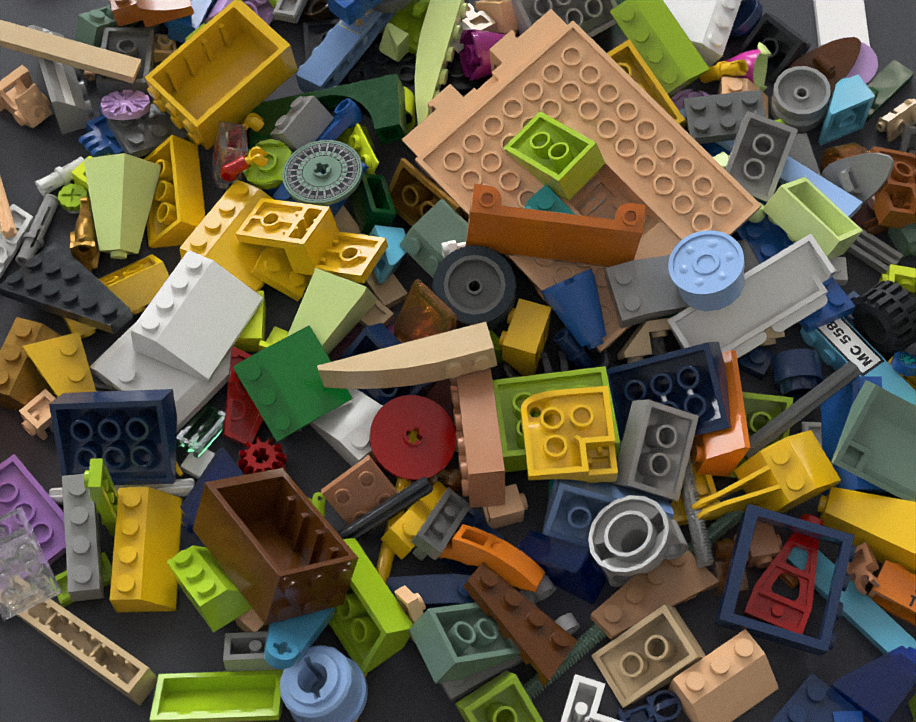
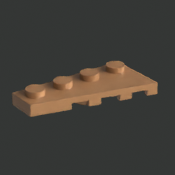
[590,551,720,640]

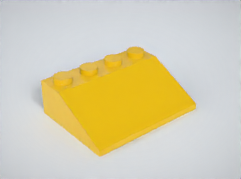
[180,179,273,292]

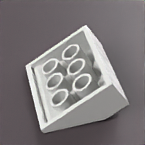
[663,0,741,66]
[130,250,263,382]

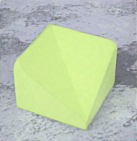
[379,23,409,62]

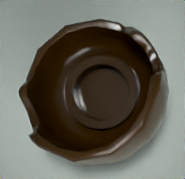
[301,0,334,21]

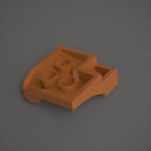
[110,0,194,28]
[869,146,916,229]

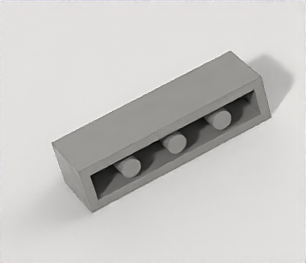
[62,474,104,602]

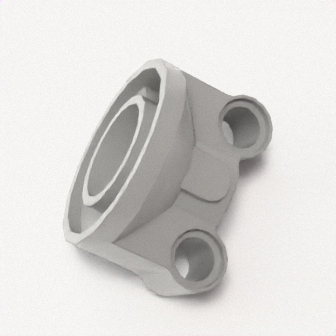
[588,495,688,587]

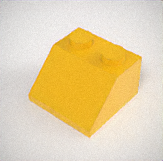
[498,298,551,376]

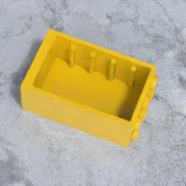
[144,0,298,150]

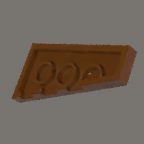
[463,562,577,686]

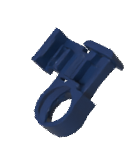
[616,690,682,722]

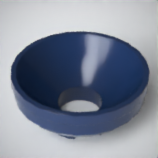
[729,0,763,38]

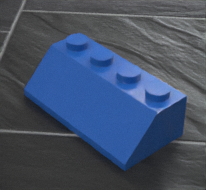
[820,376,886,496]

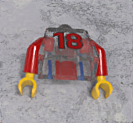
[212,113,268,189]

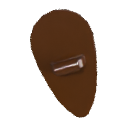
[788,37,861,93]

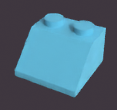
[818,74,875,146]

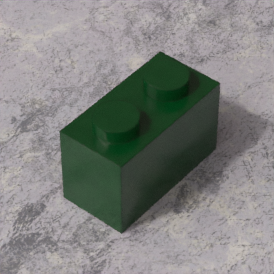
[349,173,396,234]

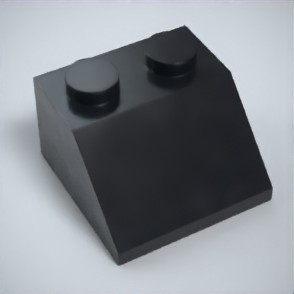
[736,13,812,83]

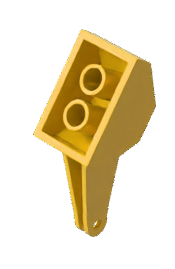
[691,430,841,520]

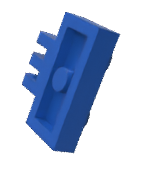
[78,115,124,158]

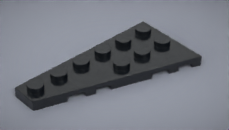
[0,240,133,334]

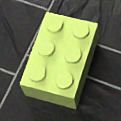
[762,177,863,260]

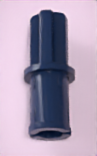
[553,328,597,369]

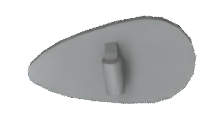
[821,153,894,205]

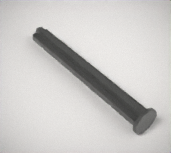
[744,361,861,460]

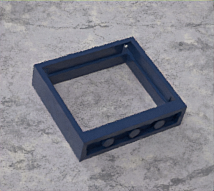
[714,504,856,656]

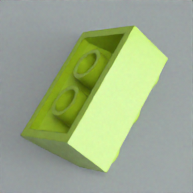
[166,546,252,632]

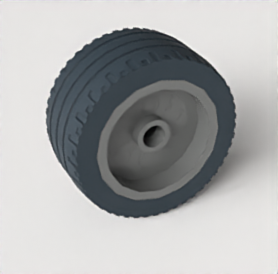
[432,245,517,331]

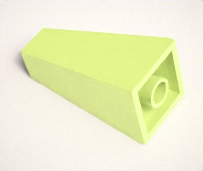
[84,153,161,259]
[287,268,377,355]

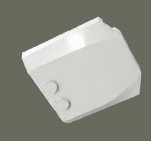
[89,324,232,432]

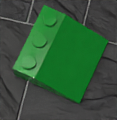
[233,325,353,442]

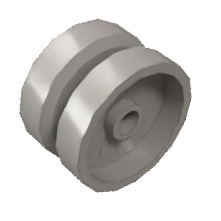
[770,66,831,132]

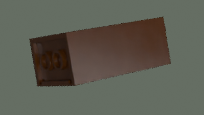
[193,468,358,625]

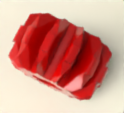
[237,437,287,475]

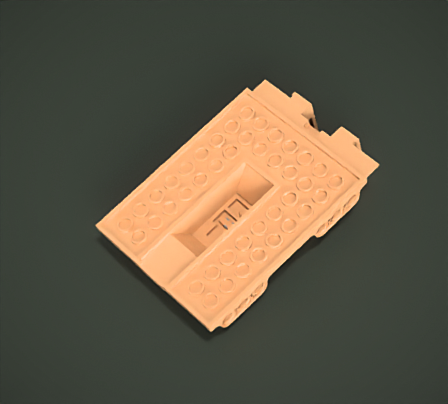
[402,9,762,353]

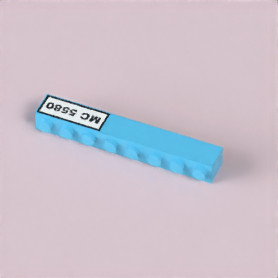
[800,317,916,405]

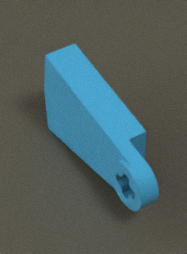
[264,607,336,669]

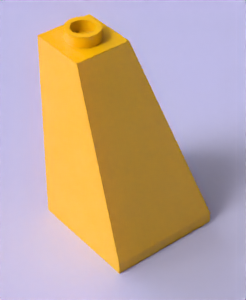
[817,487,916,575]

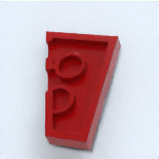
[223,346,263,447]

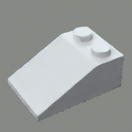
[310,389,382,467]

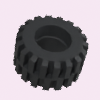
[851,280,916,357]

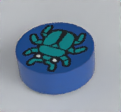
[891,352,916,376]

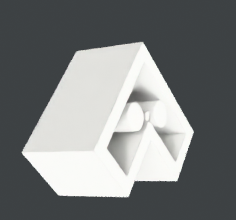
[561,674,622,722]

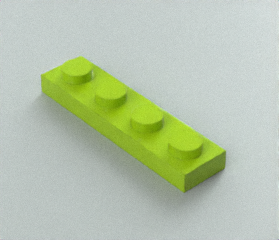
[84,459,118,535]

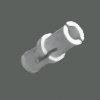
[35,156,84,196]

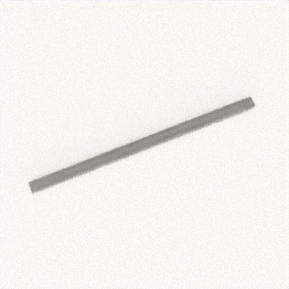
[649,318,714,568]

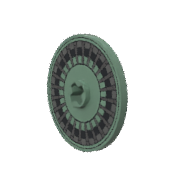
[282,140,363,206]

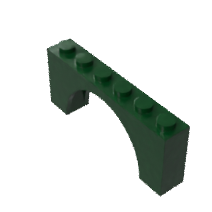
[249,74,407,150]

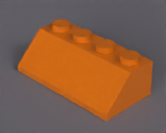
[691,350,750,477]

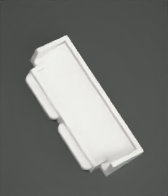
[667,234,836,359]

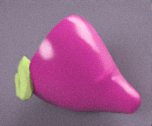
[725,42,772,92]

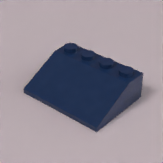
[606,342,731,441]
[49,389,177,485]

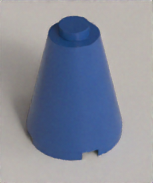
[541,269,607,350]

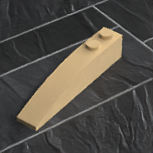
[317,322,497,389]
[0,574,158,706]

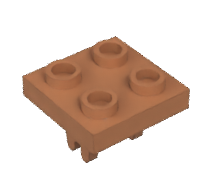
[321,455,399,525]

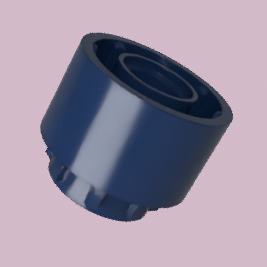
[771,349,823,400]

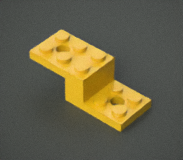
[235,198,388,284]

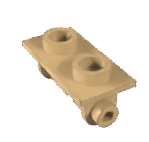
[876,99,916,142]

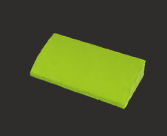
[150,669,284,722]

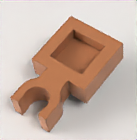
[846,541,880,595]

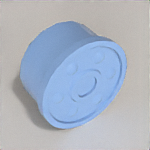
[668,230,745,311]
[280,645,368,722]

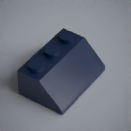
[339,323,438,406]

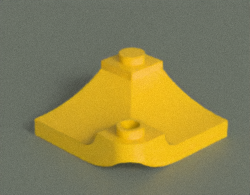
[520,386,618,484]

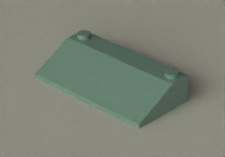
[831,380,916,502]

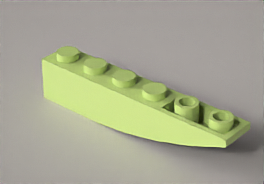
[415,0,468,125]

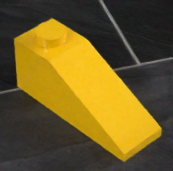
[381,480,447,560]

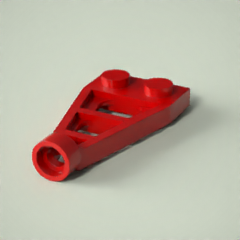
[743,514,824,634]

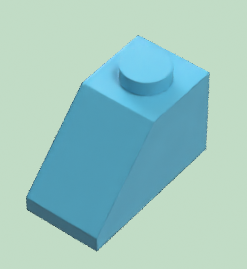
[369,225,408,283]

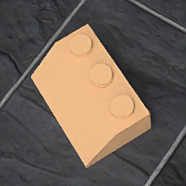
[668,629,779,722]

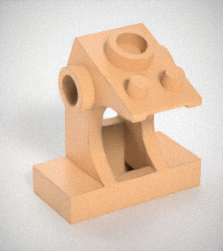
[0,65,53,128]

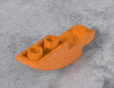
[439,524,545,592]

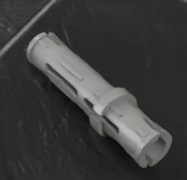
[15,194,60,266]

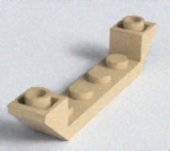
[617,318,785,364]

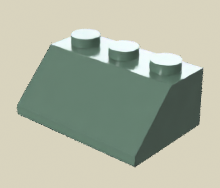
[399,199,468,278]

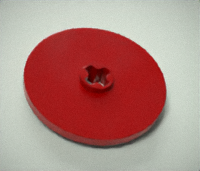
[369,395,456,481]

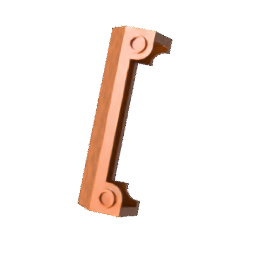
[465,184,646,267]

